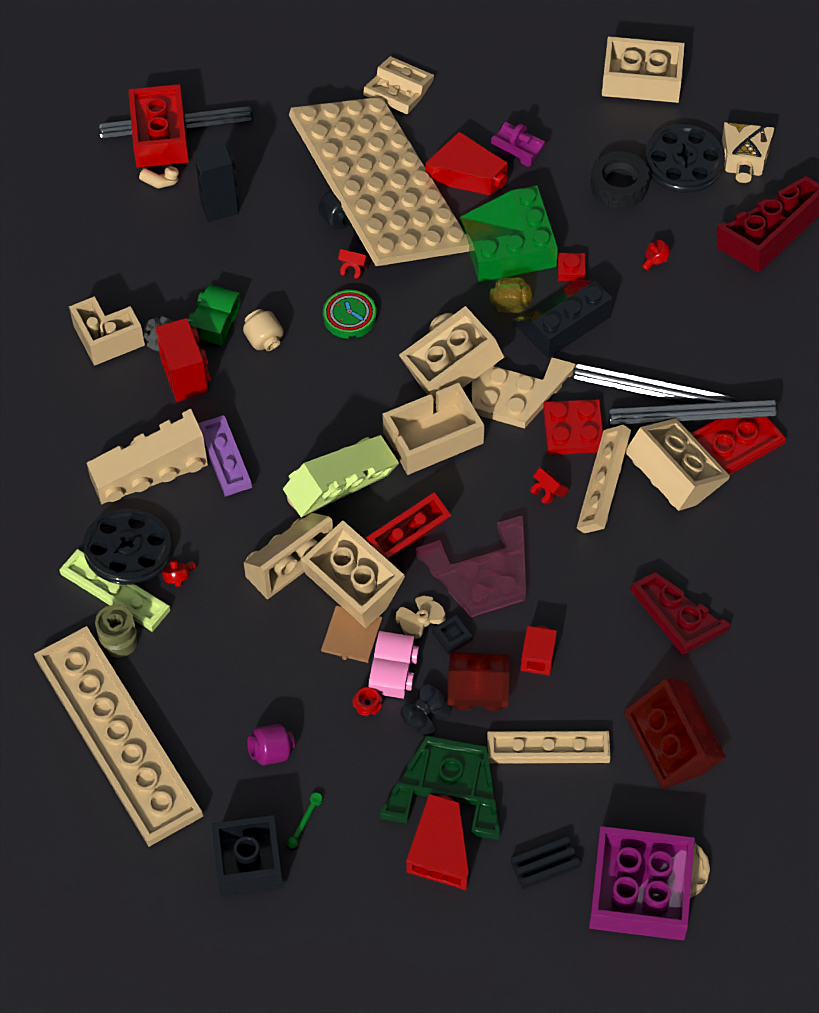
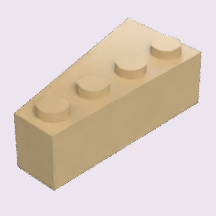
[87,409,208,504]

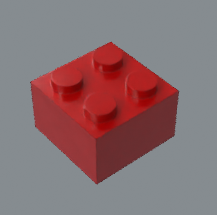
[155,318,210,402]

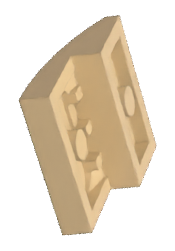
[363,56,434,114]

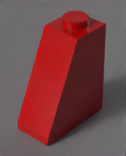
[425,132,508,196]
[406,794,468,890]

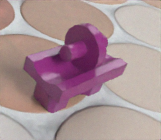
[491,122,545,167]

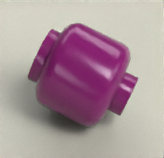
[247,723,295,765]

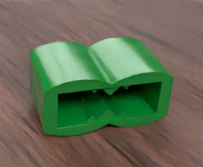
[188,284,241,346]

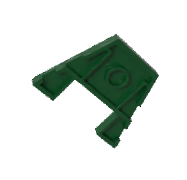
[380,736,500,840]

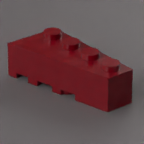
[717,176,819,273]

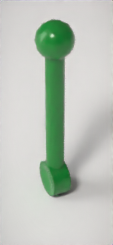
[286,792,322,849]

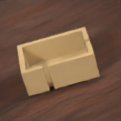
[383,383,484,475]

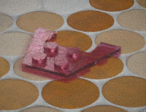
[416,516,526,617]

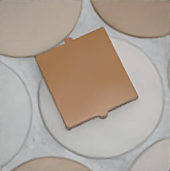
[321,606,383,663]

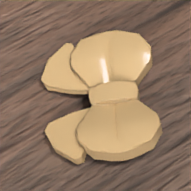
[396,596,446,639]

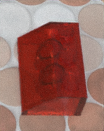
[624,678,726,789]

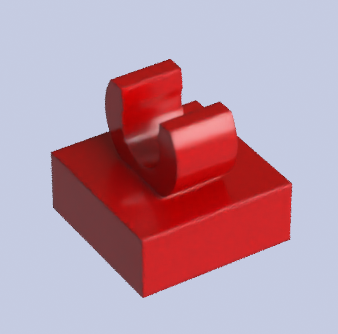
[338,249,371,280]
[530,468,569,504]

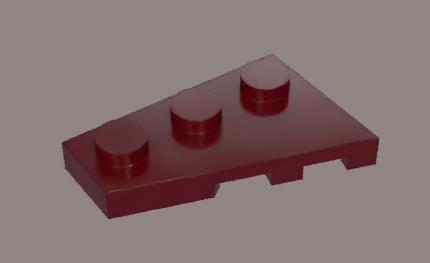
[630,572,731,655]

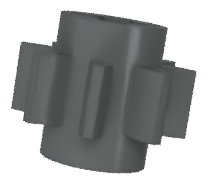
[143,316,173,351]

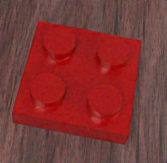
[543,400,603,455]

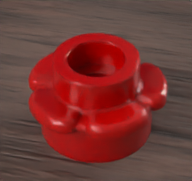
[353,687,382,716]

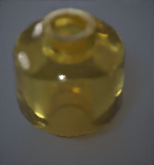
[490,277,532,313]

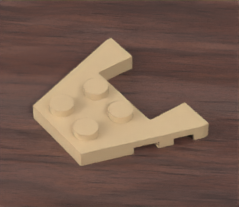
[472,358,575,429]

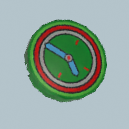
[322,290,377,339]

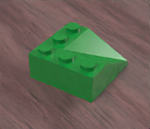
[460,186,558,282]

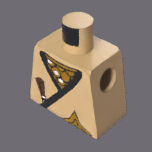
[721,122,774,183]

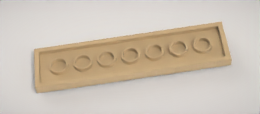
[34,626,203,847]

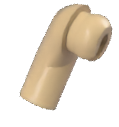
[139,166,179,188]

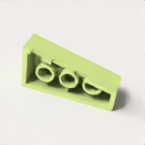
[283,435,399,517]

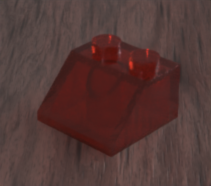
[448,652,509,711]

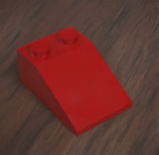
[129,84,189,168]

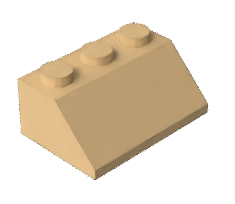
[399,306,504,404]
[625,418,730,511]
[244,513,333,600]
[301,521,405,628]

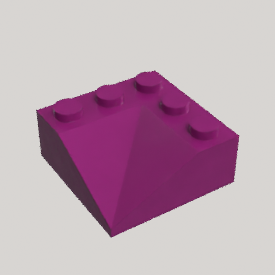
[589,826,695,941]

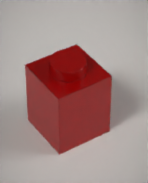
[521,626,557,676]

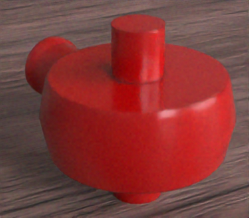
[642,240,671,271]
[162,560,196,587]

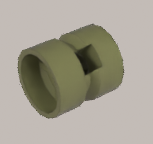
[95,604,138,658]

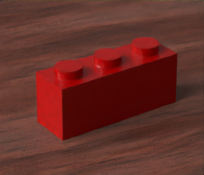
[365,492,451,561]

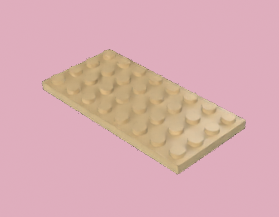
[289,97,469,266]

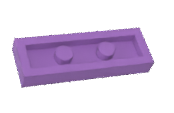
[198,415,252,496]

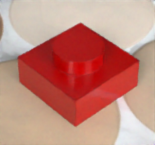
[557,253,586,281]

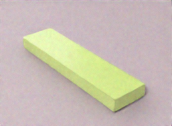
[59,549,170,632]

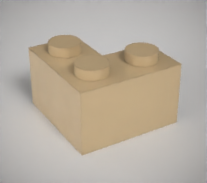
[69,296,145,366]

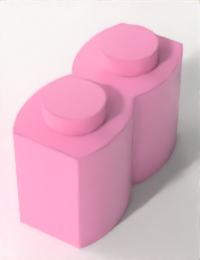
[369,631,419,699]

